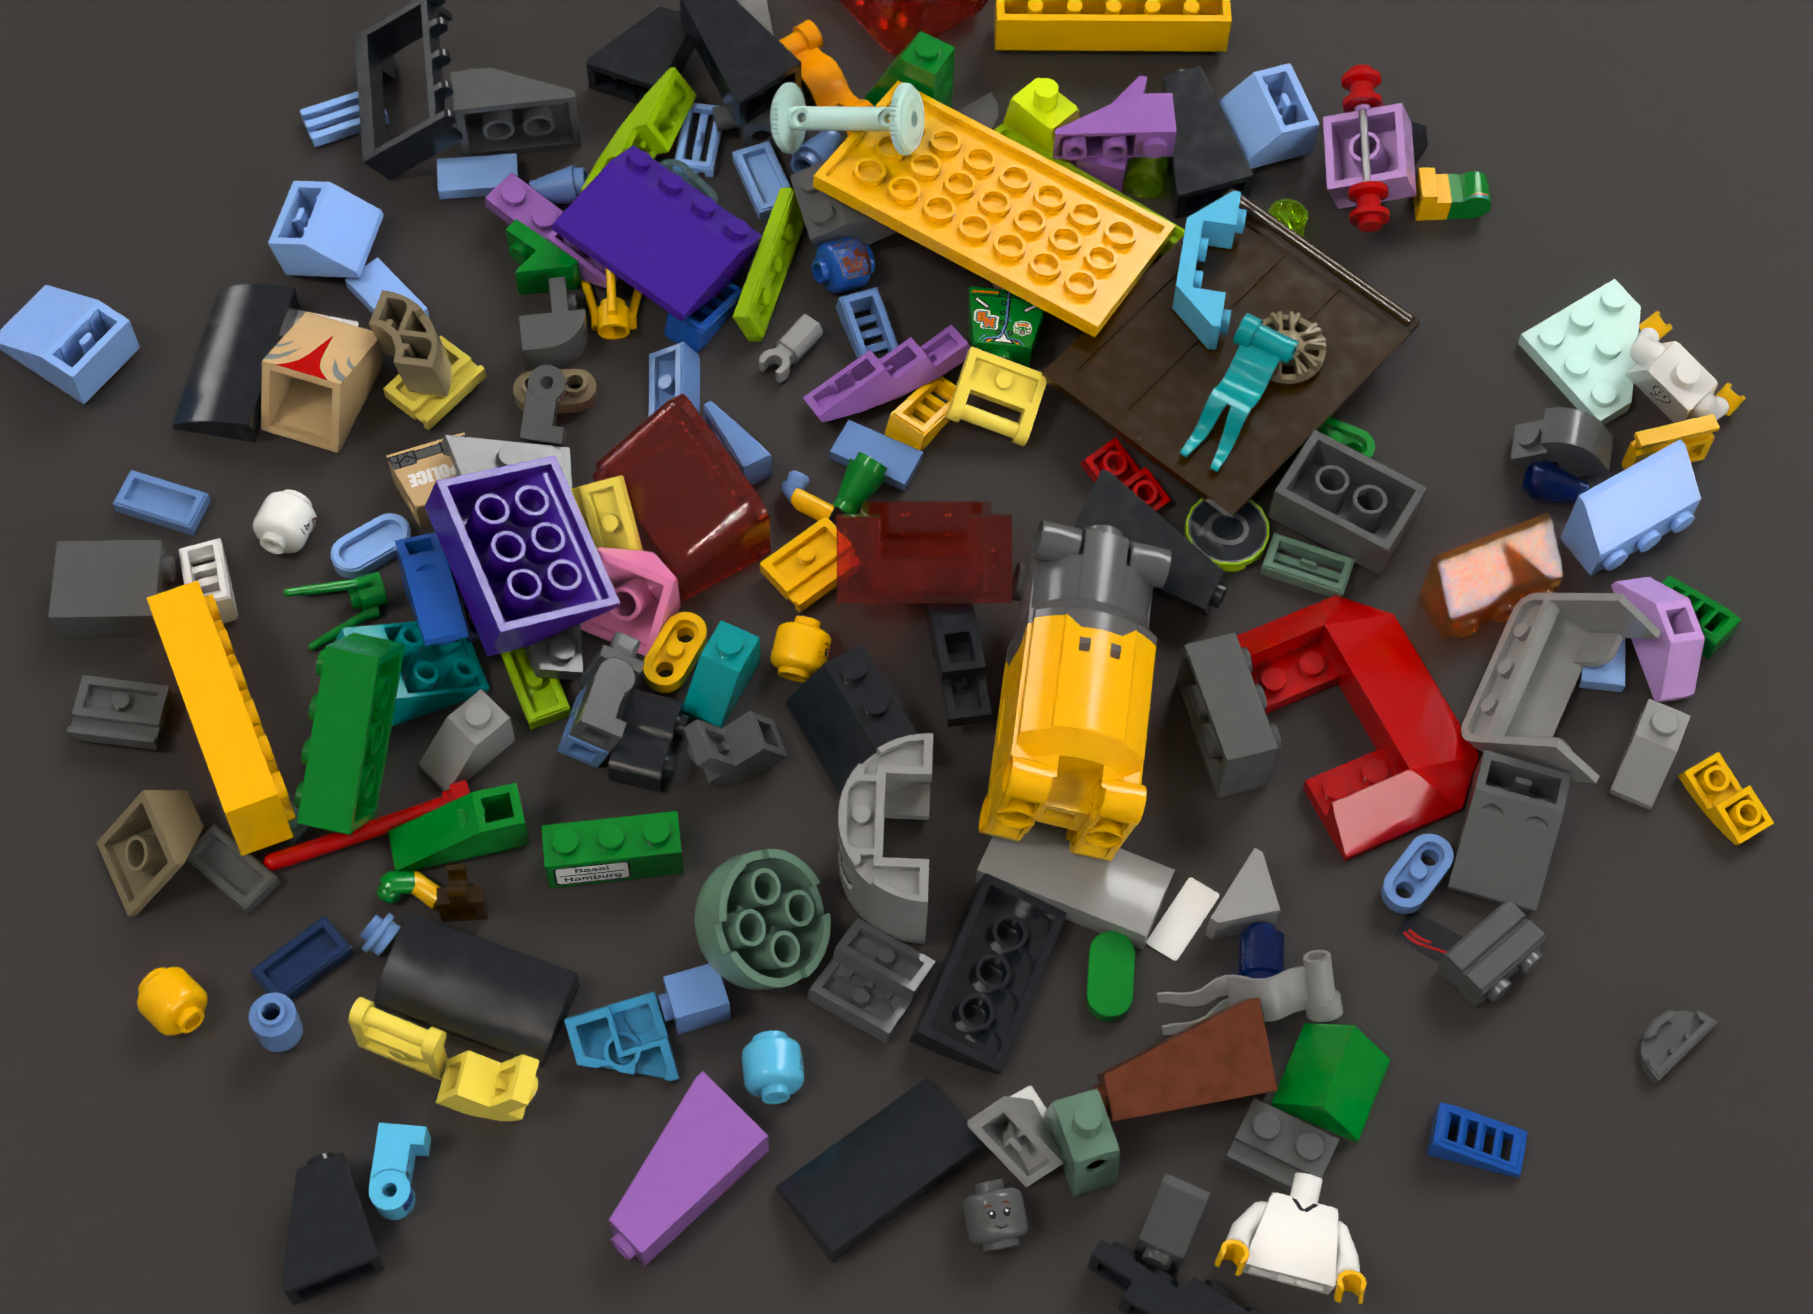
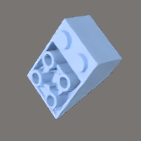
[0,285,140,404]

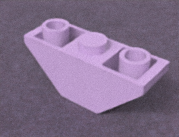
[1611,577,1705,703]

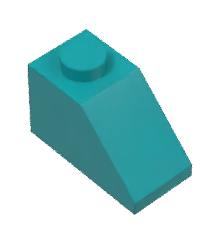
[683,620,761,728]

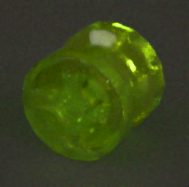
[1123,157,1168,198]
[1268,199,1308,237]

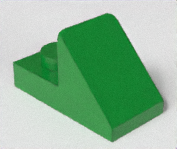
[506,219,581,295]

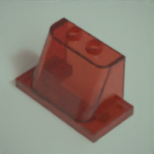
[836,501,1012,603]

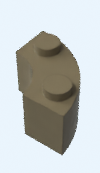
[369,290,451,396]

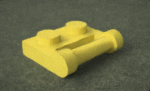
[946,347,1047,447]
[348,997,448,1081]

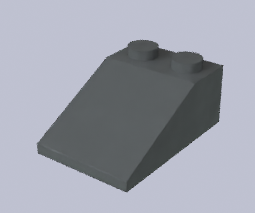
[450,67,582,157]
[790,159,897,249]

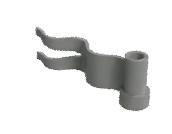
[1157,950,1343,1035]

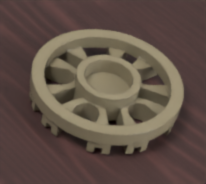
[1263,311,1326,384]

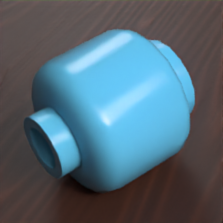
[741,1031,805,1104]

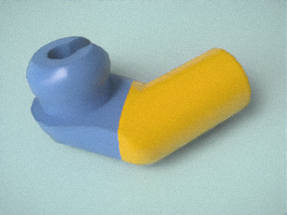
[781,470,834,521]

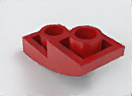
[1080,437,1171,511]

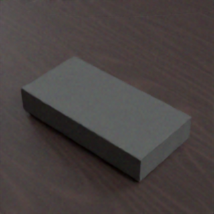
[185,824,280,915]

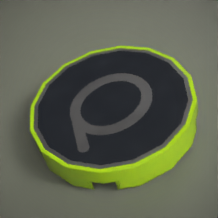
[1184,498,1269,572]

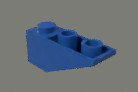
[395,532,469,646]

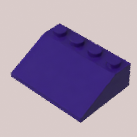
[551,145,762,321]
[425,455,620,656]

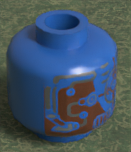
[811,236,875,294]

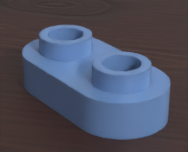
[1381,833,1454,914]

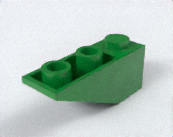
[388,783,530,871]

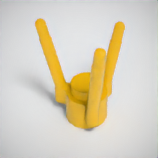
[581,268,642,339]

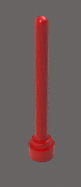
[263,779,471,871]

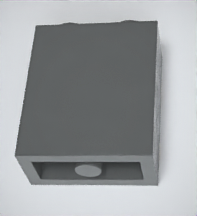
[48,540,176,638]

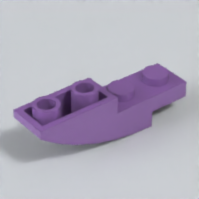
[485,172,620,288]

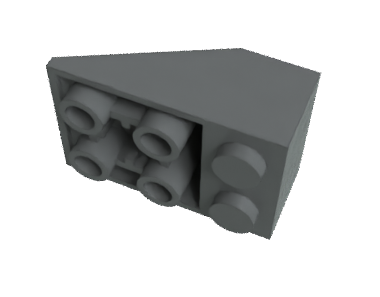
[1447,750,1572,914]

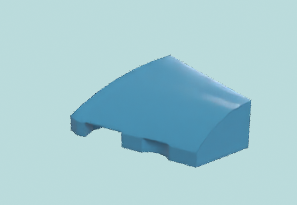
[564,991,679,1081]

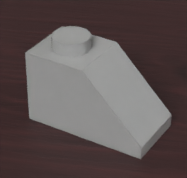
[419,689,515,791]
[1609,699,1691,810]

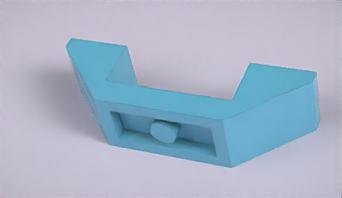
[1172,191,1247,350]

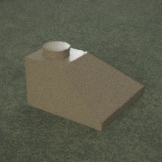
[96,790,204,917]

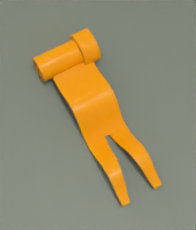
[779,20,874,136]

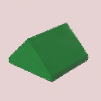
[1270,1023,1391,1143]

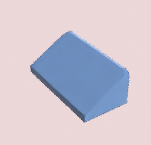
[648,342,700,427]

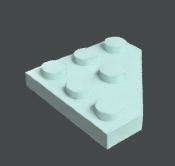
[1518,279,1641,425]

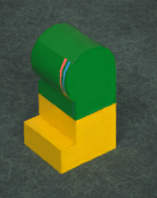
[1413,168,1491,221]

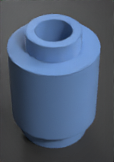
[249,993,303,1052]

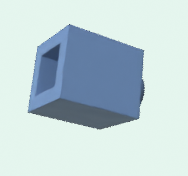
[658,964,731,1035]

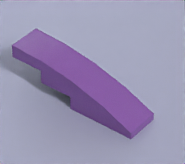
[803,324,971,423]

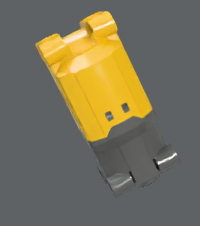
[978,520,1171,862]

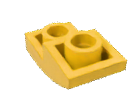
[1678,751,1774,846]

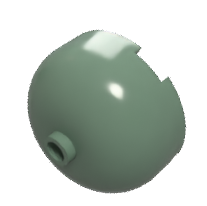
[694,849,831,990]

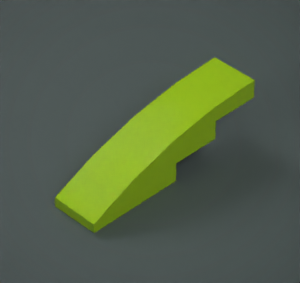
[580,67,697,192]

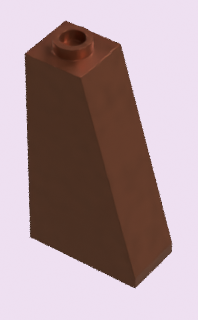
[1092,997,1277,1121]

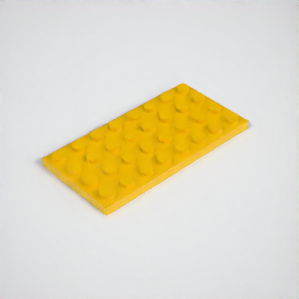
[812,81,1176,337]

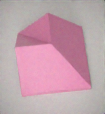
[580,547,681,656]

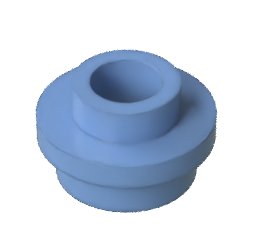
[359,912,401,956]

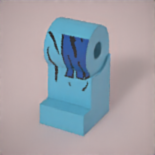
[369,1123,432,1220]

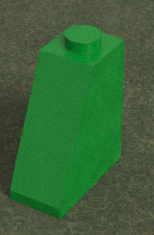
[865,31,955,108]

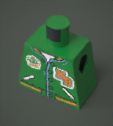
[968,286,1046,368]

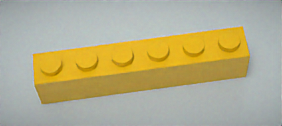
[994,0,1232,52]

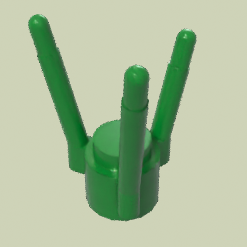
[283,572,388,651]

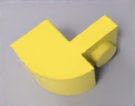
[436,1050,539,1121]

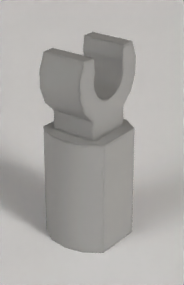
[759,314,823,383]

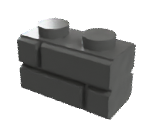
[1437,900,1547,1007]

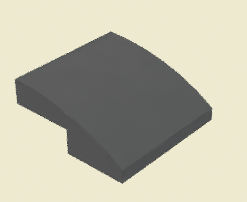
[807,918,936,1044]

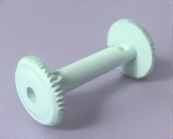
[770,82,925,155]

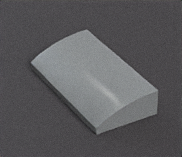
[975,822,1175,949]

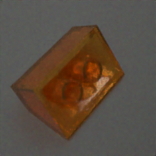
[1418,513,1564,640]

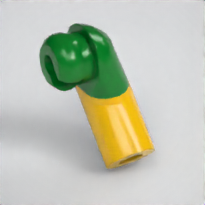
[376,871,441,910]

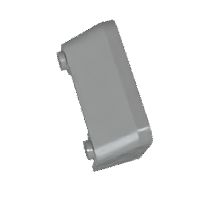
[1461,593,1661,784]

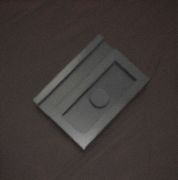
[66,675,173,750]
[1224,1098,1340,1193]

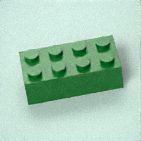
[294,633,405,835]

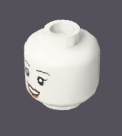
[253,489,317,554]

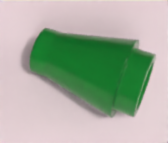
[832,452,888,518]

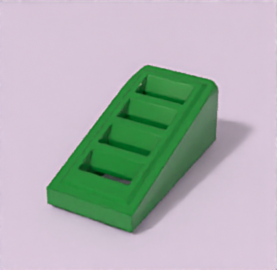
[1662,575,1742,659]

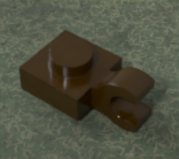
[437,864,488,922]

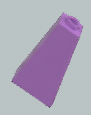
[609,1071,769,1267]

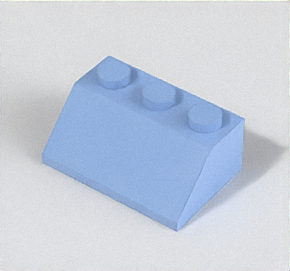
[1560,439,1701,576]

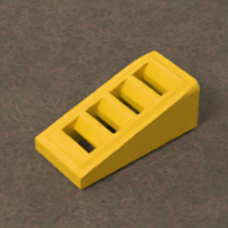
[885,376,956,451]

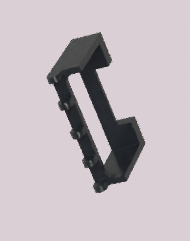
[354,0,463,180]

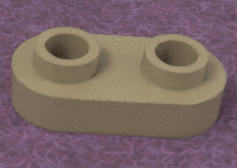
[513,369,597,413]

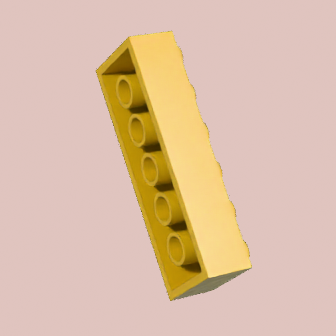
[147,580,296,856]

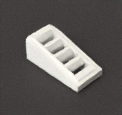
[178,538,238,624]

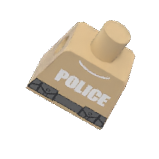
[386,432,466,528]

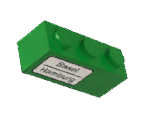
[541,811,684,888]

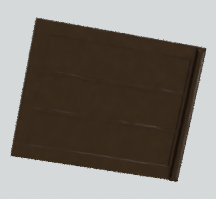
[1042,188,1420,517]

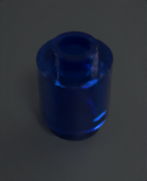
[1238,922,1285,979]

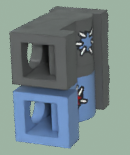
[557,631,645,768]

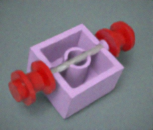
[1323,64,1417,232]

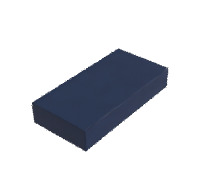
[250,915,354,1000]

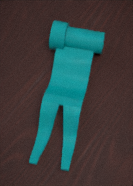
[1179,313,1299,472]

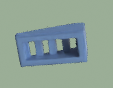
[836,287,898,359]
[703,401,772,489]

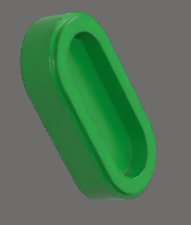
[1086,931,1135,1022]

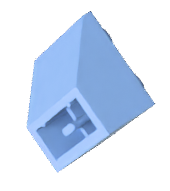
[1218,63,1319,169]
[268,181,384,278]

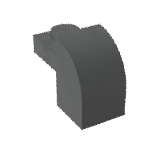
[519,277,588,372]
[1510,407,1613,479]
[683,711,788,785]

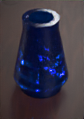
[1522,459,1589,504]

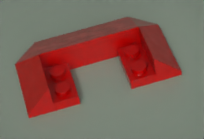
[1237,595,1479,861]

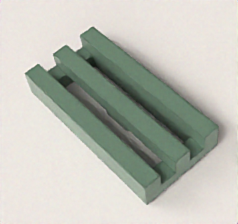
[1260,533,1355,597]

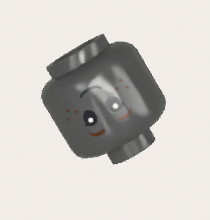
[962,1179,1029,1252]

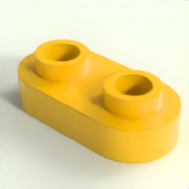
[643,612,707,693]

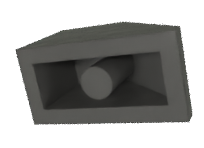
[1135,1173,1210,1272]

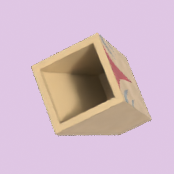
[261,311,382,453]

